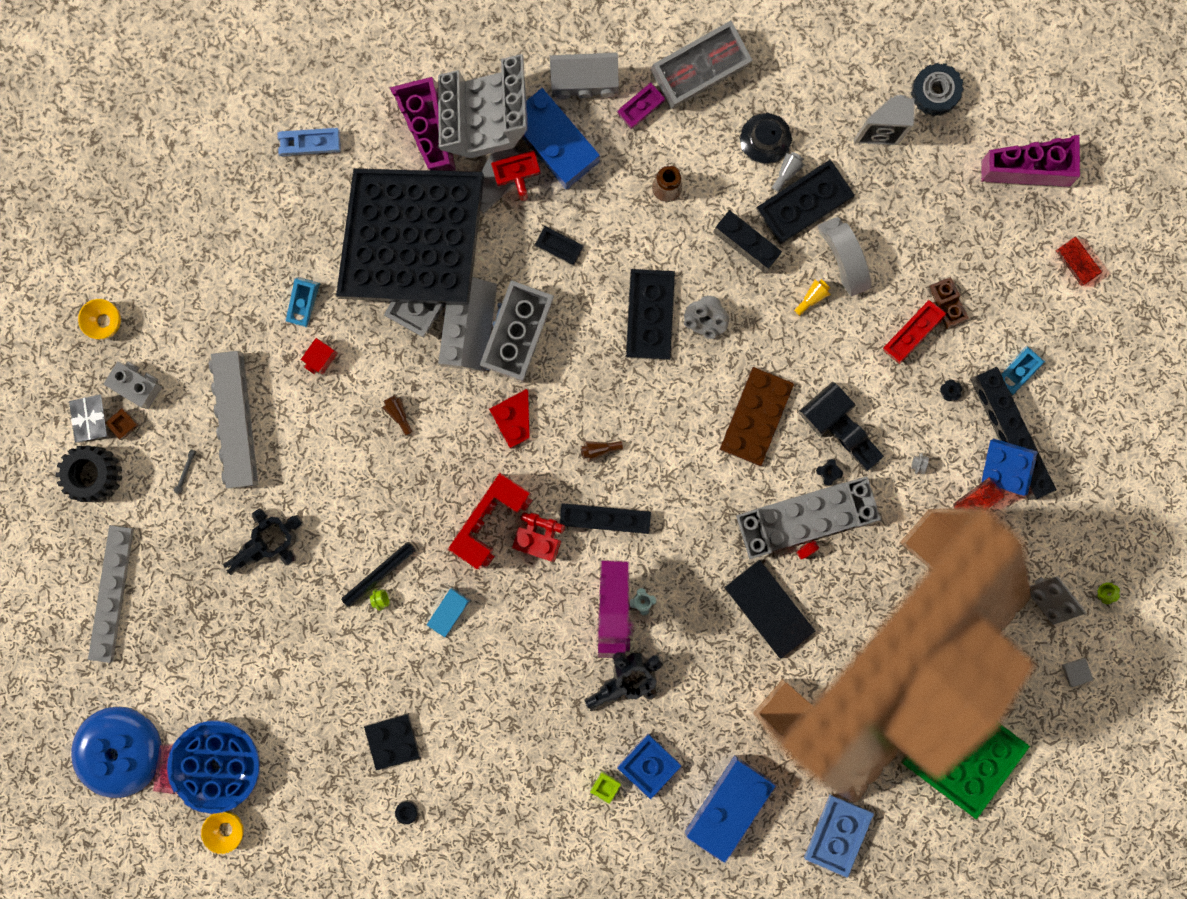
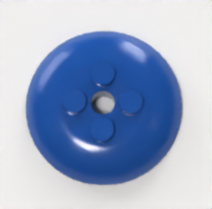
[71,707,162,798]
[167,720,260,814]

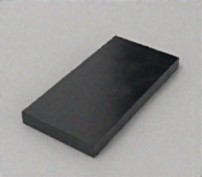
[756,159,855,245]
[626,269,675,360]
[724,560,816,659]

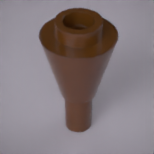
[381,395,413,436]
[581,441,623,463]

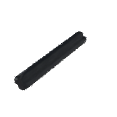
[341,542,416,607]

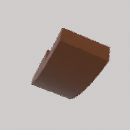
[930,277,969,330]

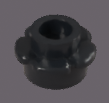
[940,379,962,402]

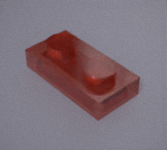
[953,477,1005,510]

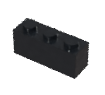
[713,210,782,273]

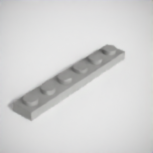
[88,525,134,663]

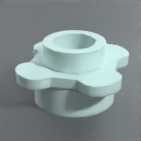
[629,588,656,615]

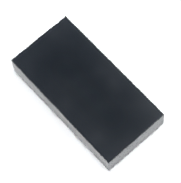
[534,225,584,266]

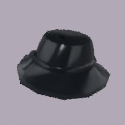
[739,113,792,164]

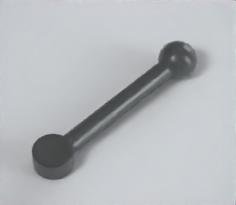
[174,449,196,494]

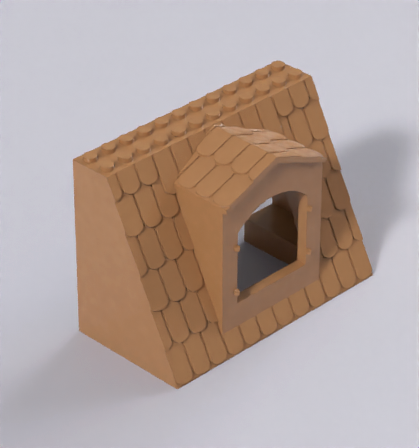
[753,508,1035,803]

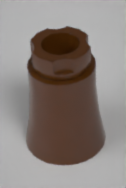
[652,165,682,202]

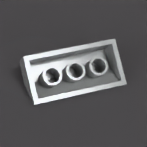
[438,277,497,372]
[480,280,554,383]

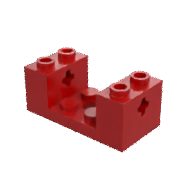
[447,473,533,570]

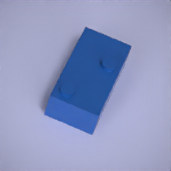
[521,88,600,190]
[685,755,776,863]

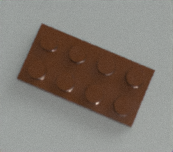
[719,367,795,467]

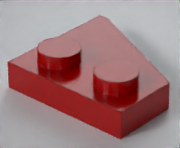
[489,389,530,449]

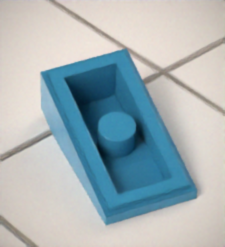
[286,277,320,327]
[1001,346,1045,395]
[427,588,470,637]

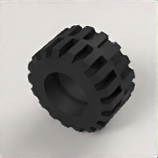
[56,445,122,502]

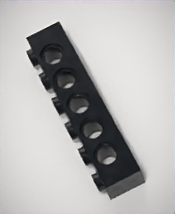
[970,366,1057,500]

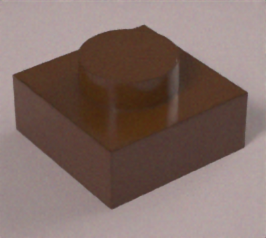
[105,408,139,440]

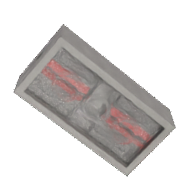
[650,21,753,109]

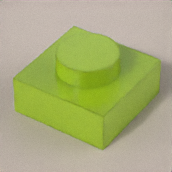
[590,771,621,804]

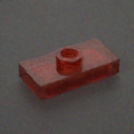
[1055,236,1102,286]

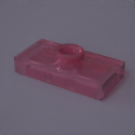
[153,744,177,794]

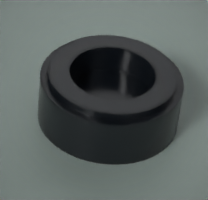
[395,800,418,825]

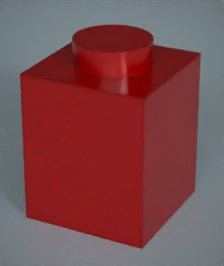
[300,338,338,375]

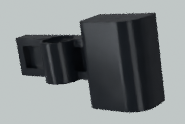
[798,382,884,472]

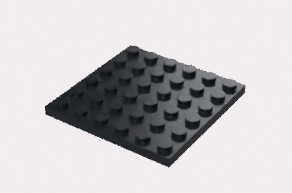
[336,168,484,305]

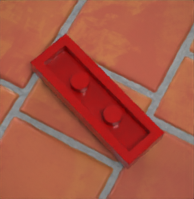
[883,300,946,364]

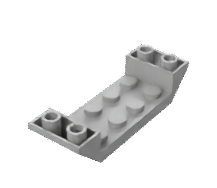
[736,476,881,559]

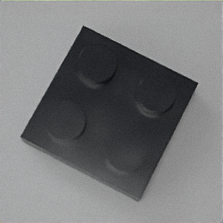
[364,713,421,771]

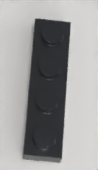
[559,503,651,534]

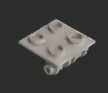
[1030,576,1086,625]

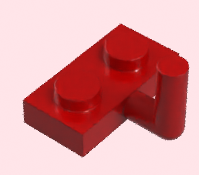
[491,151,541,201]

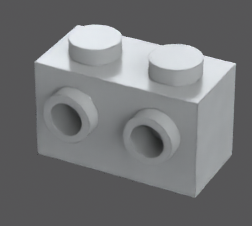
[103,361,163,409]

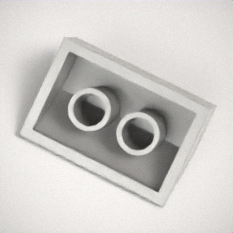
[550,52,619,99]
[854,95,915,145]

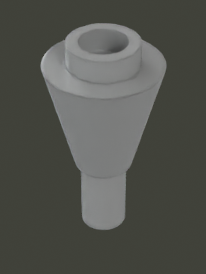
[771,152,805,193]

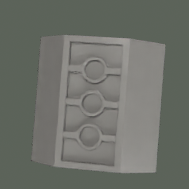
[438,54,527,158]

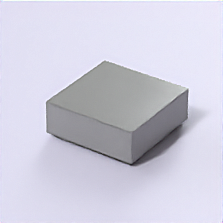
[1062,658,1093,687]

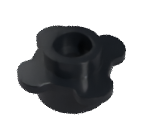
[816,459,843,486]

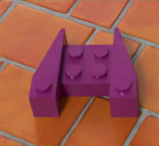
[598,560,633,658]

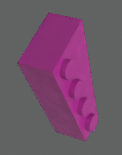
[389,77,456,171]
[981,134,1080,187]

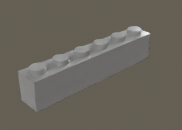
[209,351,258,489]

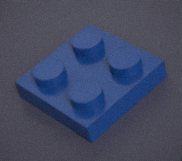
[981,438,1037,496]
[617,733,682,800]

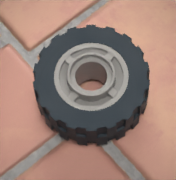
[911,63,964,116]

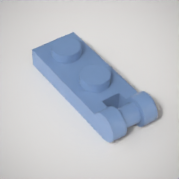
[277,128,341,157]

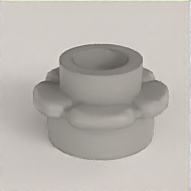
[911,453,929,474]

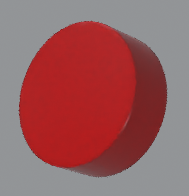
[796,541,820,560]

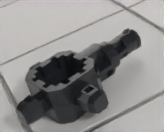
[223,508,303,575]
[584,652,664,711]

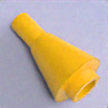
[794,279,831,316]

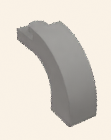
[818,217,872,297]

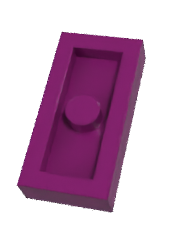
[617,82,665,130]

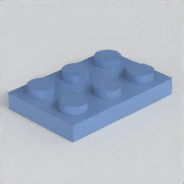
[804,794,874,878]

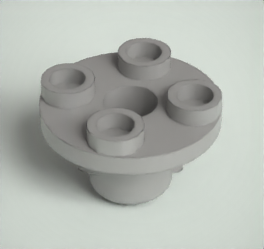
[684,296,729,339]

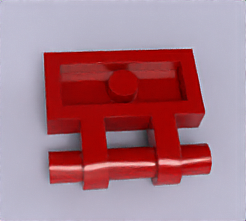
[512,512,565,562]

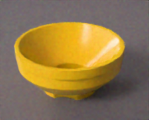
[78,299,121,340]
[201,811,244,854]

